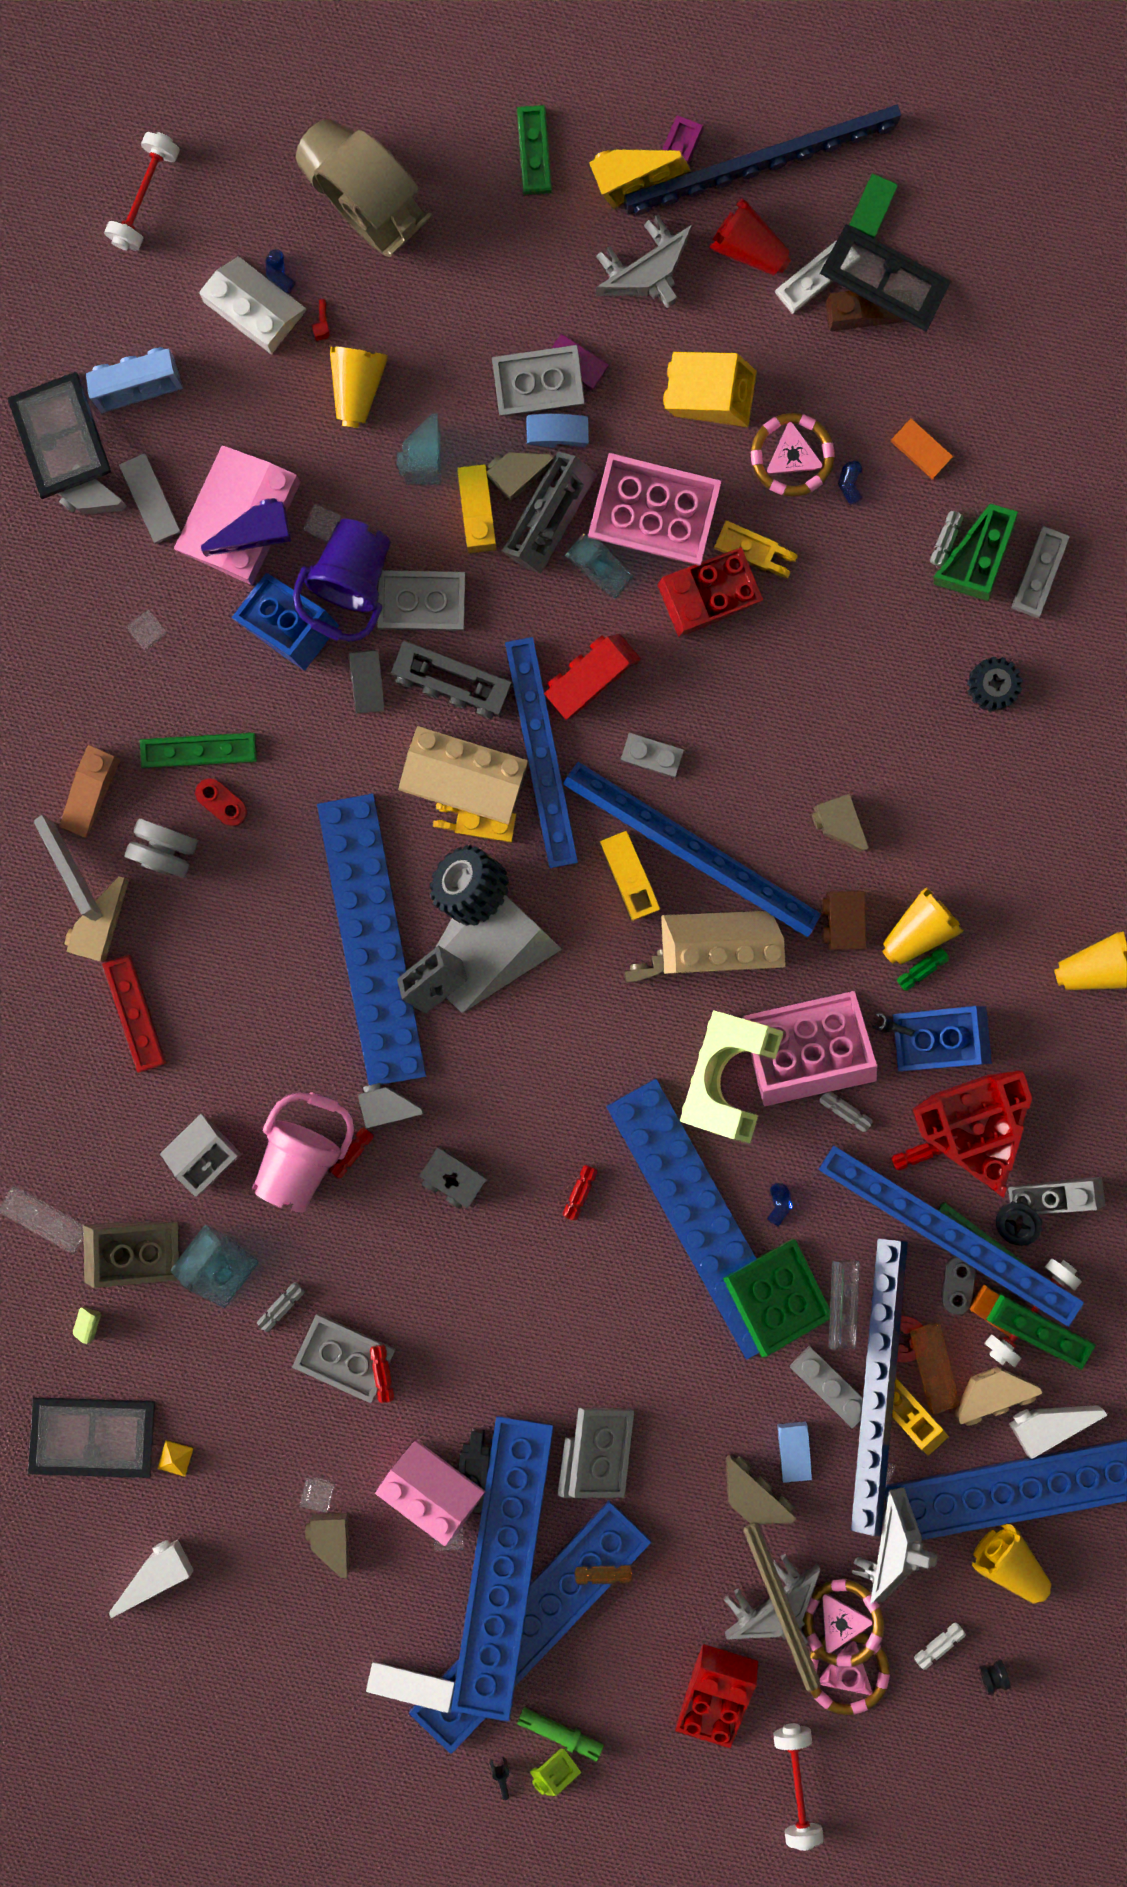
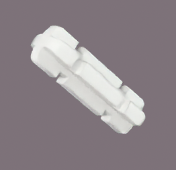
[914,1622,966,1670]

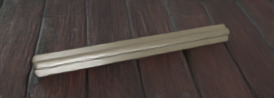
[744,1523,821,1691]

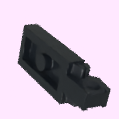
[459,1428,491,1513]

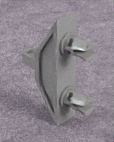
[596,215,692,308]
[852,1487,938,1605]
[724,1554,820,1644]

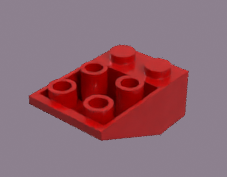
[657,547,763,637]
[675,1644,759,1748]

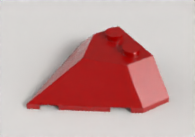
[912,1071,1032,1198]

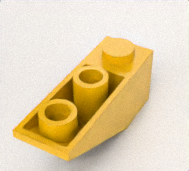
[600,831,660,921]

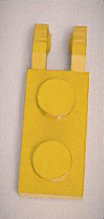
[714,521,798,578]
[433,803,517,843]

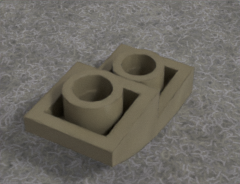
[624,949,664,983]

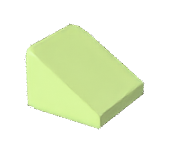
[73,1307,101,1344]

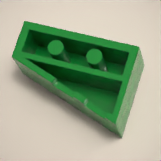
[934,503,1018,601]

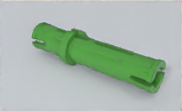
[517,1707,604,1762]

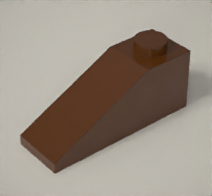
[826,290,913,331]

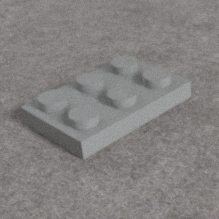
[492,345,585,416]
[377,570,465,631]
[292,1313,396,1403]
[569,1408,634,1498]

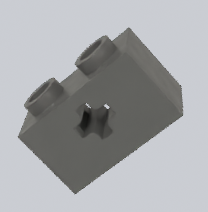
[397,945,467,1014]
[419,1146,487,1209]

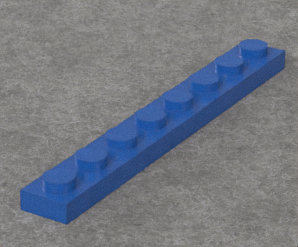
[505,637,578,869]

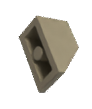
[487,452,553,503]
[811,794,868,852]
[305,1513,350,1578]

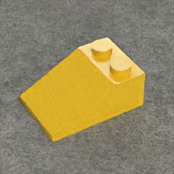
[589,150,691,209]

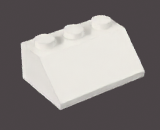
[199,256,306,355]

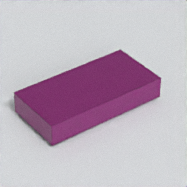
[551,334,609,391]

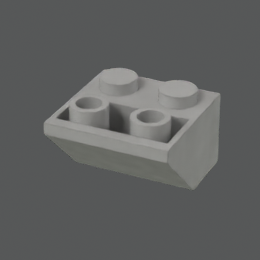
[160,1113,242,1197]

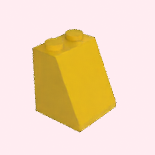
[663,352,757,427]

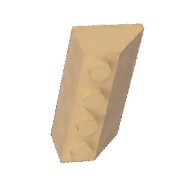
[398,726,528,824]
[661,911,786,974]

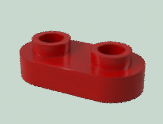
[195,778,247,826]

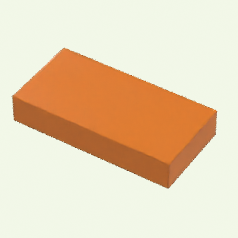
[890,418,953,480]

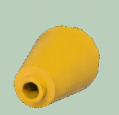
[330,347,388,428]
[882,887,964,965]
[1054,931,1127,990]
[972,1524,1051,1603]

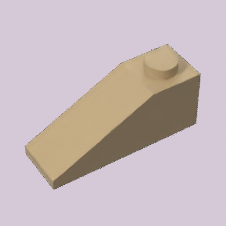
[65,876,130,962]

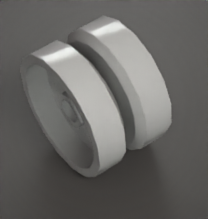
[124,818,199,878]

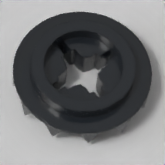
[996,1201,1042,1246]

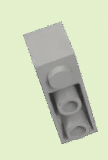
[1008,1177,1106,1216]

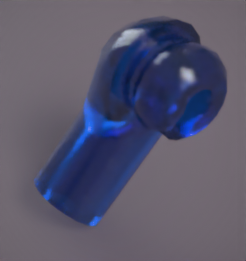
[838,461,863,506]
[767,1183,793,1227]

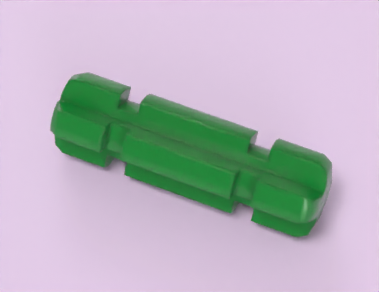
[897,948,949,991]

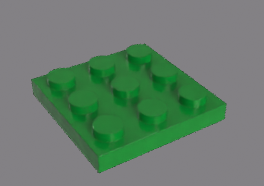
[723,1239,834,1357]

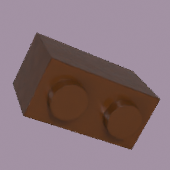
[822,891,866,950]

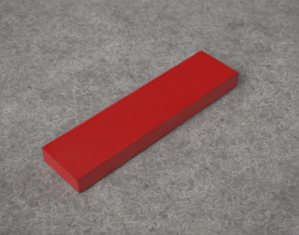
[102,955,167,1073]

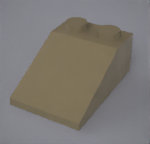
[83,1222,179,1288]

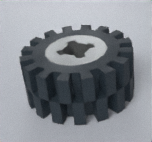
[967,657,1023,711]

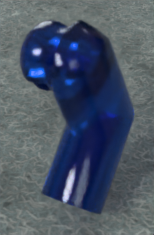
[265,249,296,293]

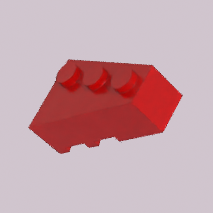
[544,633,642,720]

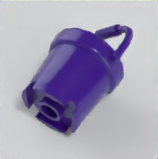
[293,519,391,642]

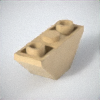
[954,1367,1042,1426]

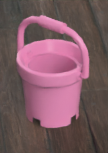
[252,1092,354,1213]

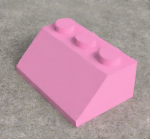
[375,1440,486,1546]

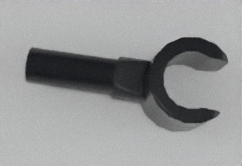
[872,1013,915,1037]
[490,1757,510,1800]

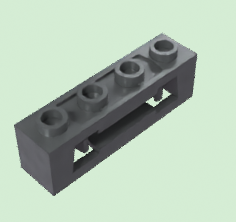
[502,451,597,574]
[391,640,512,720]

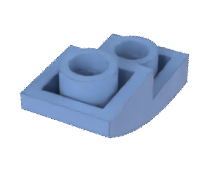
[526,414,589,448]

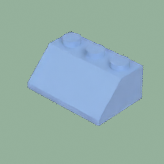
[86,347,183,413]

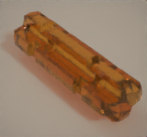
[575,1566,632,1585]

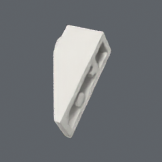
[1009,1405,1107,1459]
[109,1540,194,1618]

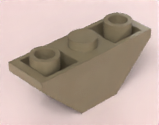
[726,1454,797,1524]

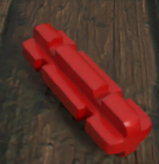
[329,1127,374,1179]
[891,1142,943,1171]
[563,1165,598,1221]
[370,1345,394,1403]

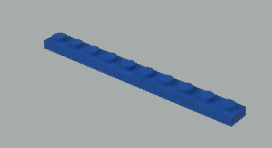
[563,762,821,937]
[818,1145,1084,1327]

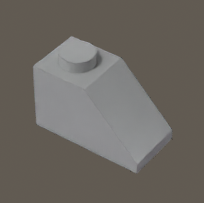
[58,464,127,515]
[358,1083,424,1128]

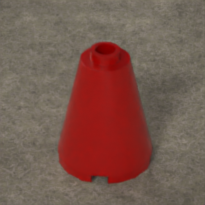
[709,198,791,276]

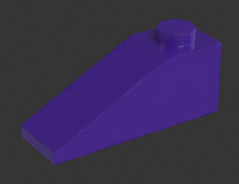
[200,499,291,557]

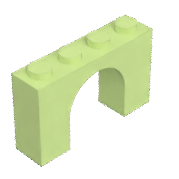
[680,1010,784,1143]

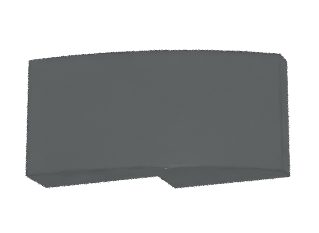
[349,649,384,714]

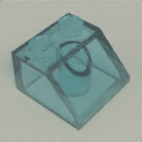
[397,414,441,485]
[170,1224,259,1308]

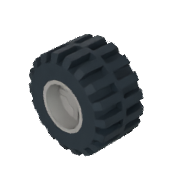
[430,845,509,926]

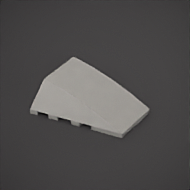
[435,895,562,1013]

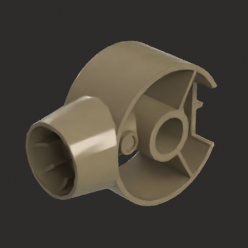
[296,119,433,257]

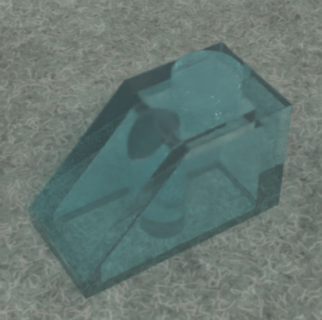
[565,533,633,599]

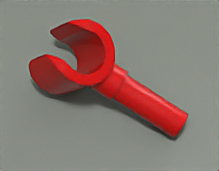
[312,299,330,341]

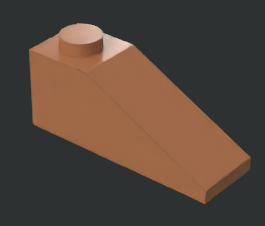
[59,745,121,838]

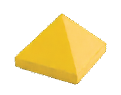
[157,1440,194,1477]

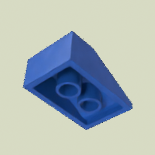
[231,572,339,671]
[893,1006,992,1072]

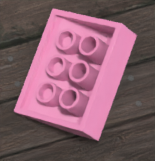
[174,445,300,585]
[588,453,721,565]
[743,991,877,1107]

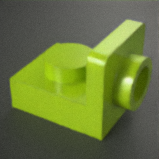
[530,1749,582,1796]

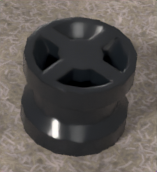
[979,1660,1011,1696]

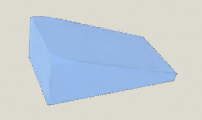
[777,1422,812,1483]

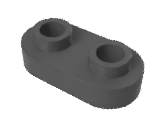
[941,1256,976,1315]

